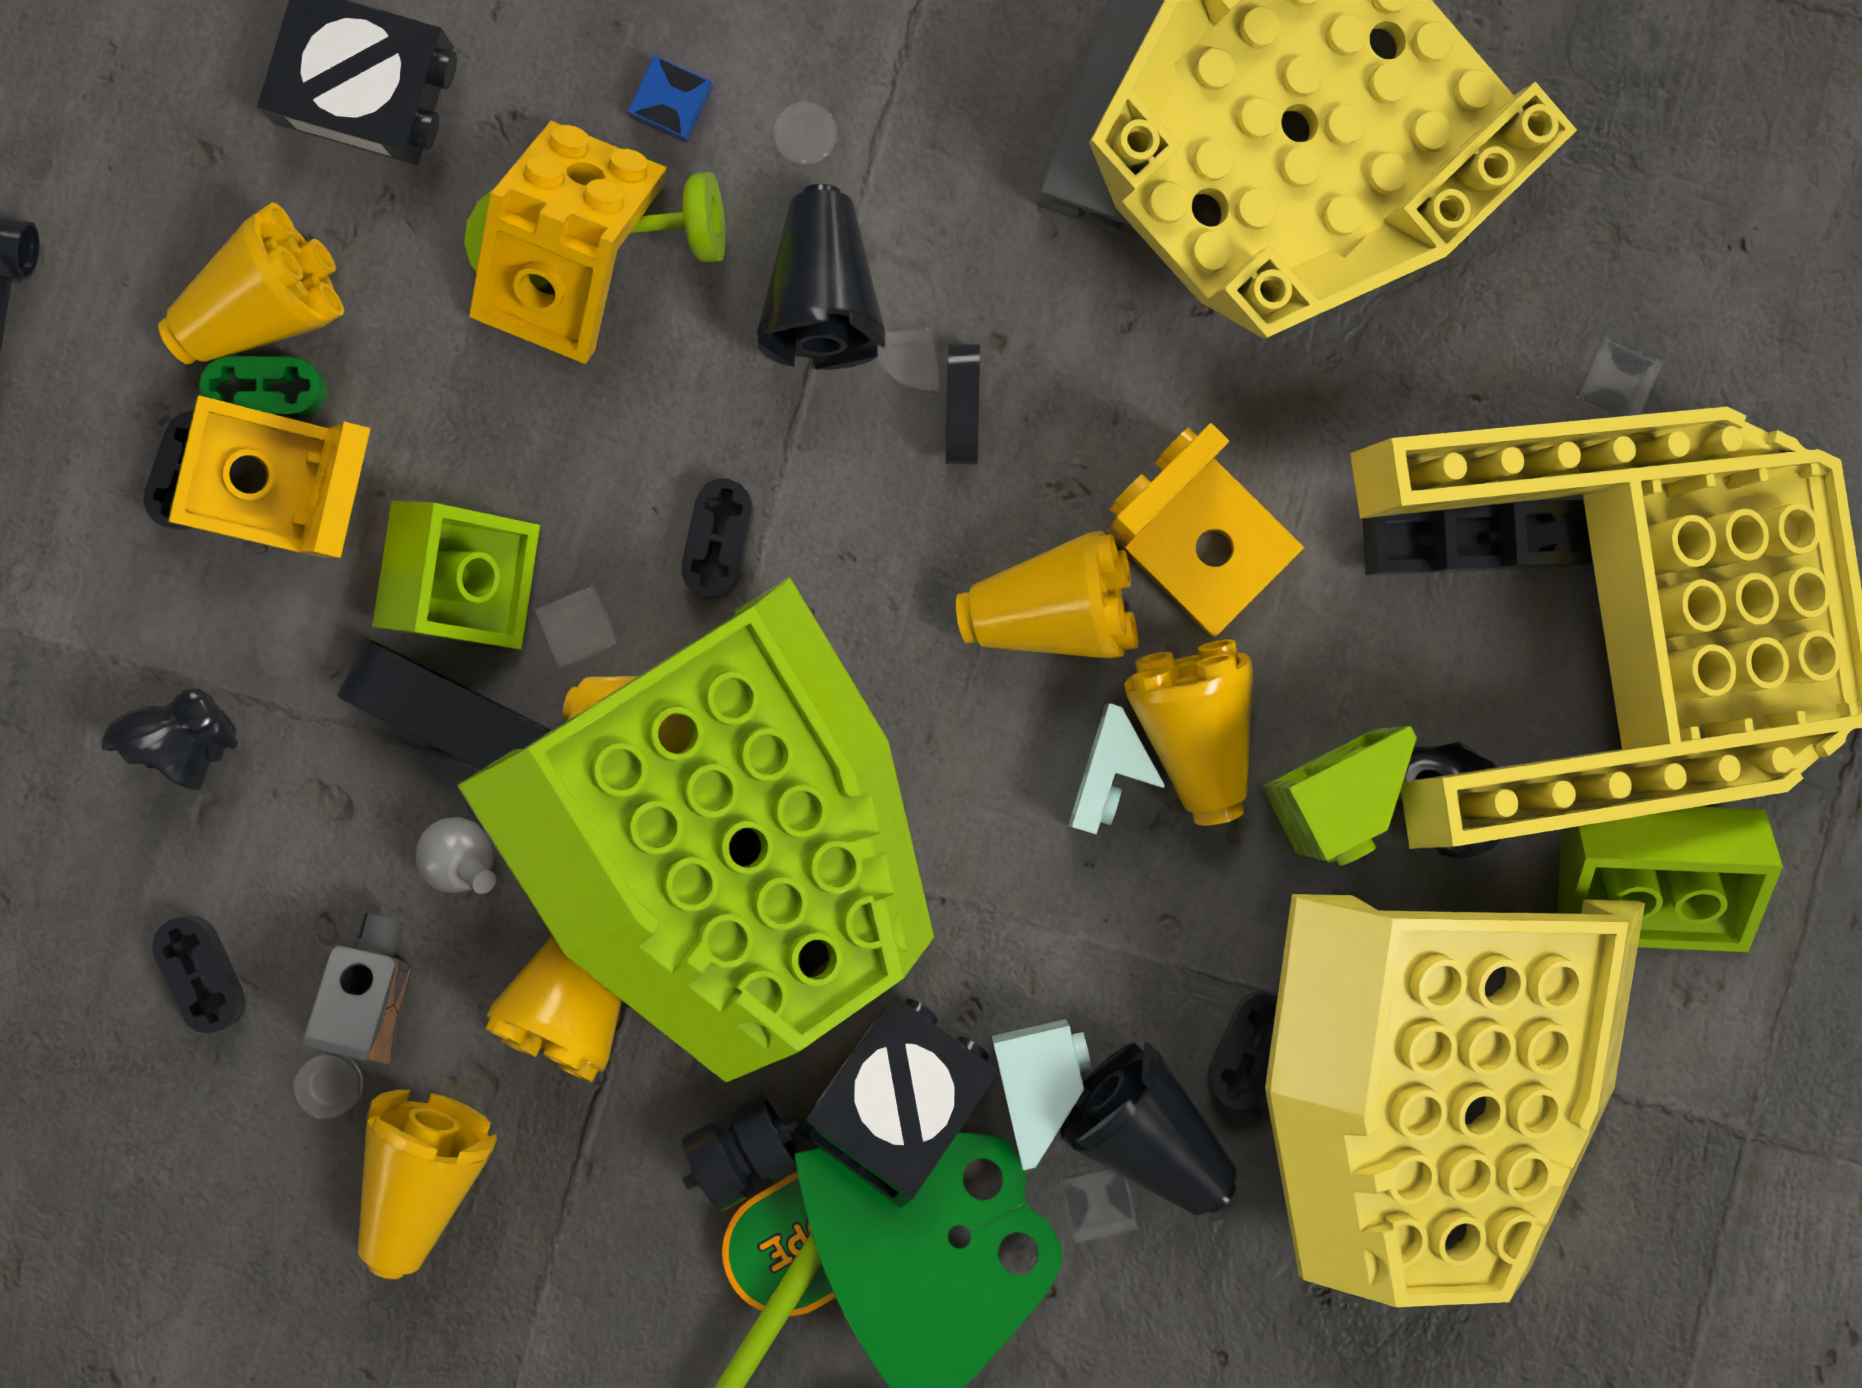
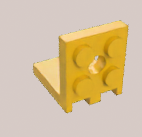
[469,120,667,364]
[168,395,371,558]
[1105,423,1304,639]

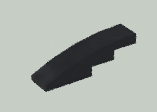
[1362,500,1594,575]

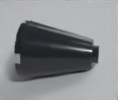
[757,184,886,370]
[1060,1042,1237,1215]

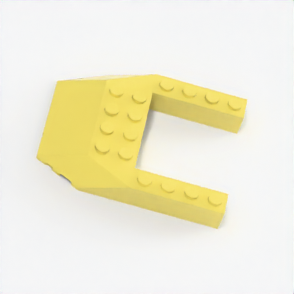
[1350,407,1862,849]

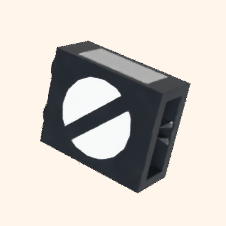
[257,0,457,165]
[796,995,1000,1208]

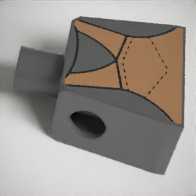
[302,913,412,1067]

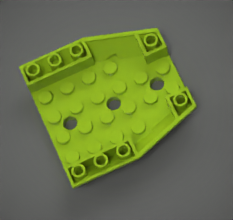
[456,577,934,1082]

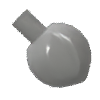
[415,817,496,894]

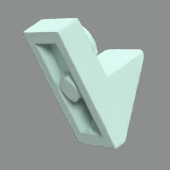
[1068,703,1165,834]

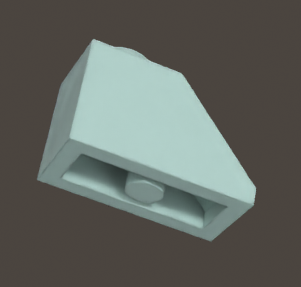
[992,1019,1092,1170]

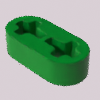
[199,356,328,418]

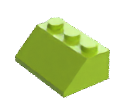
[1261,726,1417,866]
[1557,807,1783,952]

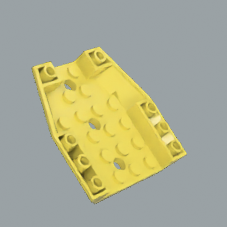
[1089,0,1577,339]
[1265,894,1645,1307]

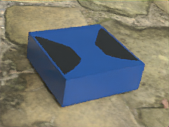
[628,55,713,143]

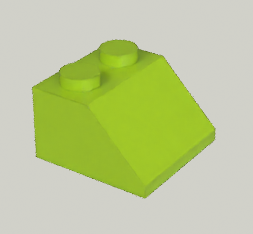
[372,501,540,650]

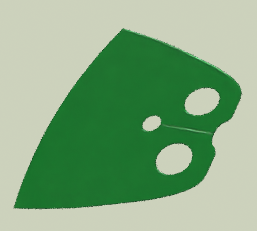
[795,1133,1062,1388]

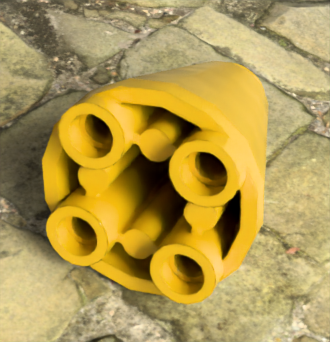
[158,202,344,364]
[956,531,1138,659]
[1124,639,1253,826]
[485,936,621,1083]

